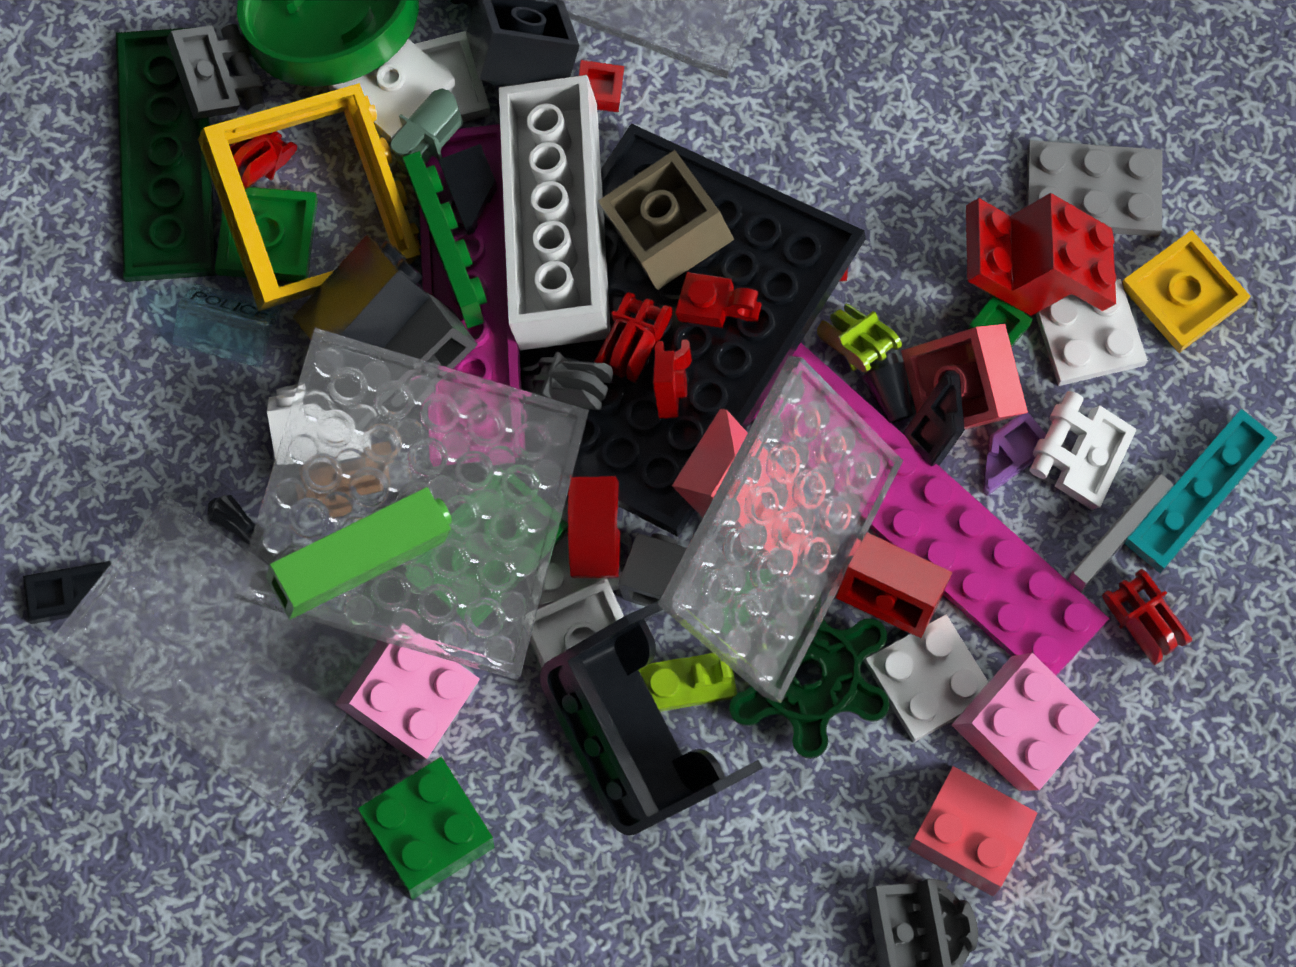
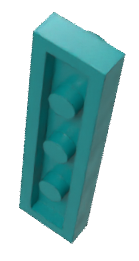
[1124,408,1278,574]

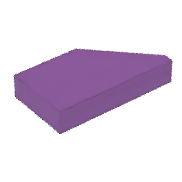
[983,413,1046,496]

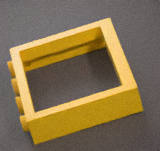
[198,83,421,311]

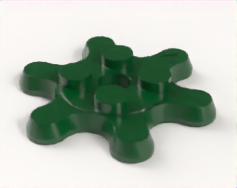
[728,587,890,759]

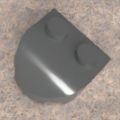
[866,879,978,967]

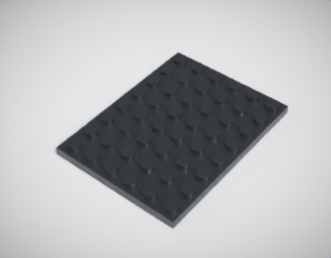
[519,123,866,537]

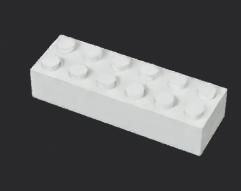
[499,75,611,350]

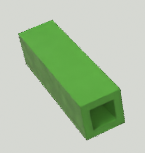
[266,487,452,620]

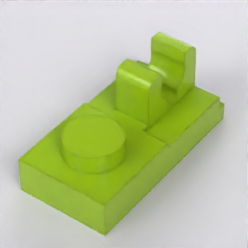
[639,651,737,712]

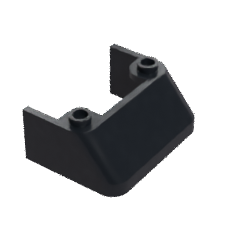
[540,595,763,836]

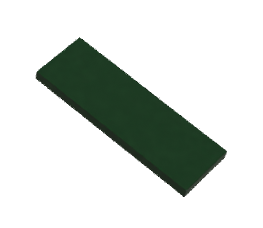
[116,27,216,282]

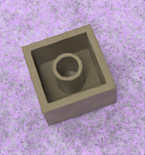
[598,150,734,290]

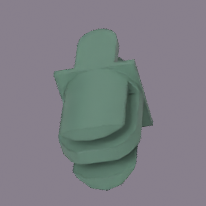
[391,88,463,176]

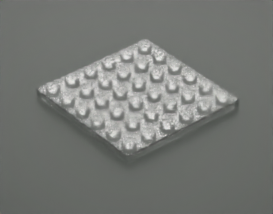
[234,328,589,680]

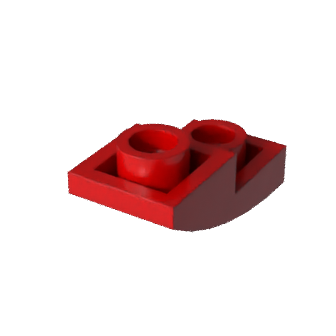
[568,476,621,578]

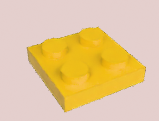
[1122,230,1251,353]

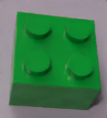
[358,756,495,900]

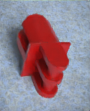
[229,131,298,189]
[594,292,672,383]
[1102,569,1192,665]

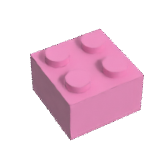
[335,623,480,759]
[952,653,1100,791]

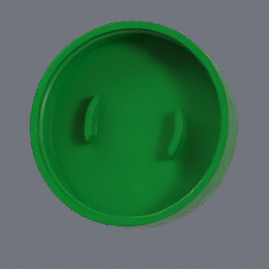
[237,0,419,87]

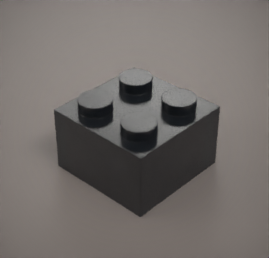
[466,0,580,86]

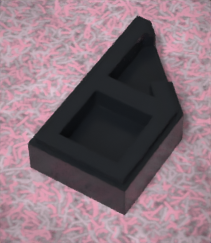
[438,144,498,235]
[903,370,965,466]
[23,561,113,624]

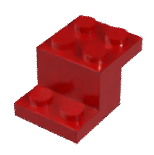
[966,193,1116,316]

